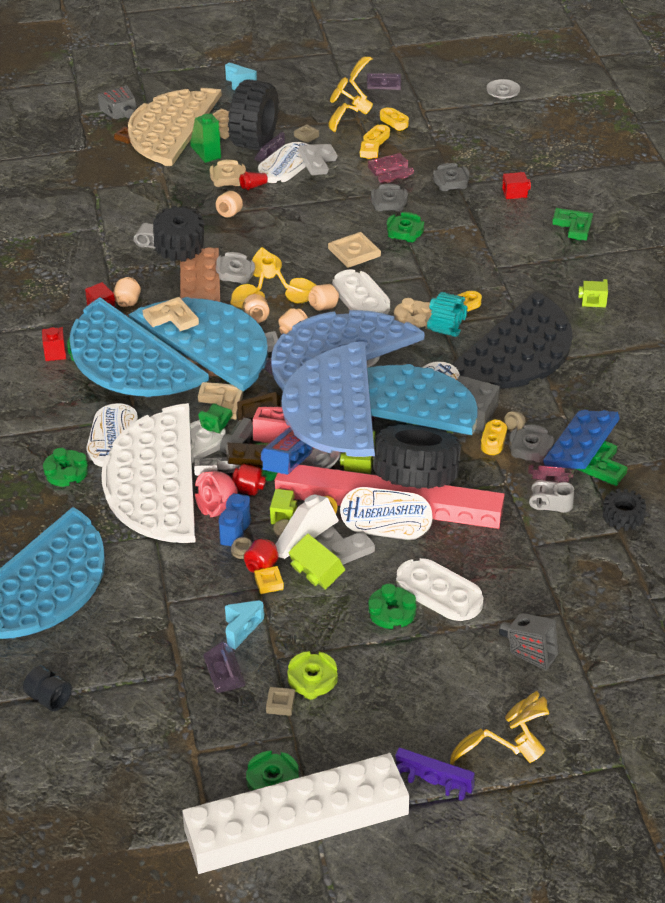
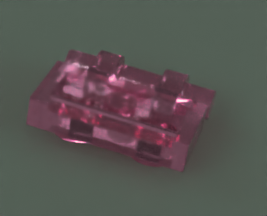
[368,153,414,183]

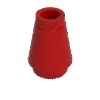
[239,172,268,190]

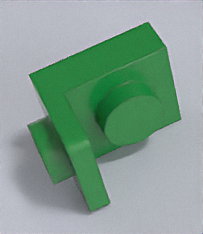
[198,403,233,434]

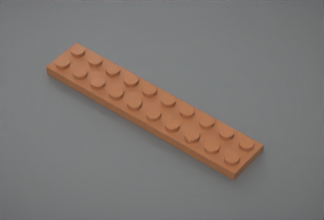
[180,247,220,377]

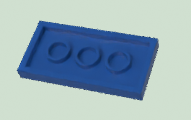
[543,410,620,469]

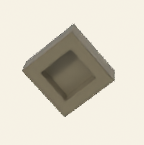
[294,124,319,143]
[266,687,295,716]

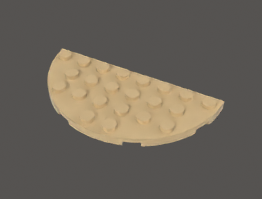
[128,88,222,166]

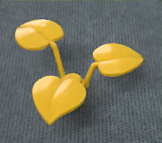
[329,57,373,132]
[230,247,316,309]
[450,691,549,766]

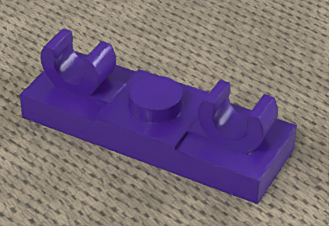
[396,748,475,801]

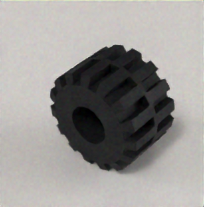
[153,205,204,262]

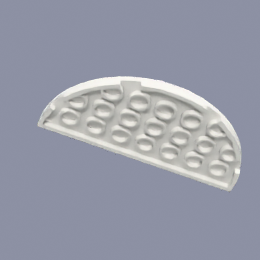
[102,403,195,543]

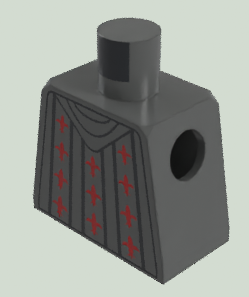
[98,85,136,119]
[499,613,558,670]

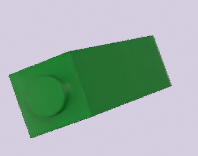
[190,113,221,163]

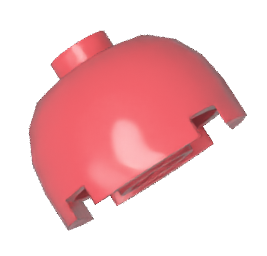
[195,471,238,517]

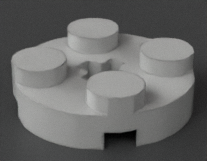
[215,252,255,284]

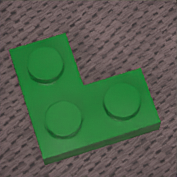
[553,208,593,240]
[577,441,628,486]

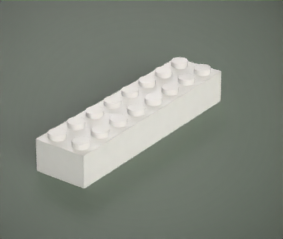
[182,753,409,874]

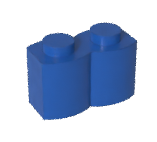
[219,493,251,546]

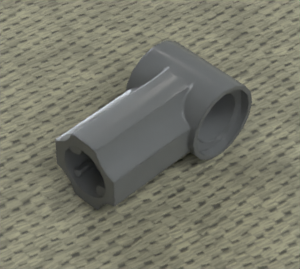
[220,418,253,454]

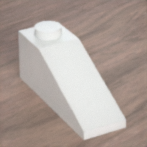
[275,494,338,559]

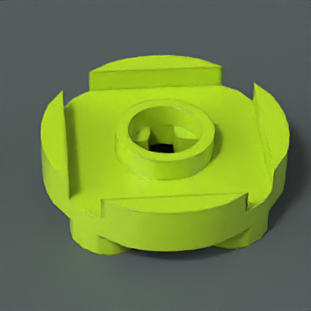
[287,651,338,700]

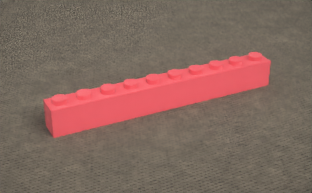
[275,465,504,529]

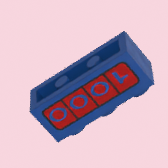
[261,427,313,475]

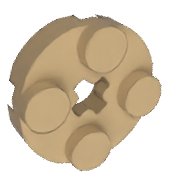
[210,160,246,187]
[394,298,432,329]

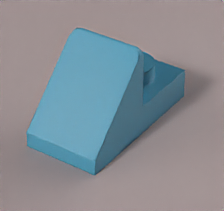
[225,63,257,90]
[225,601,264,649]

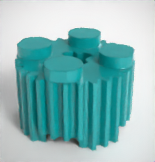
[427,292,468,337]

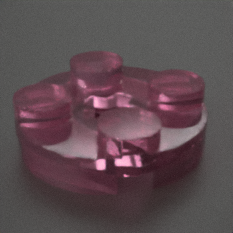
[528,465,574,482]

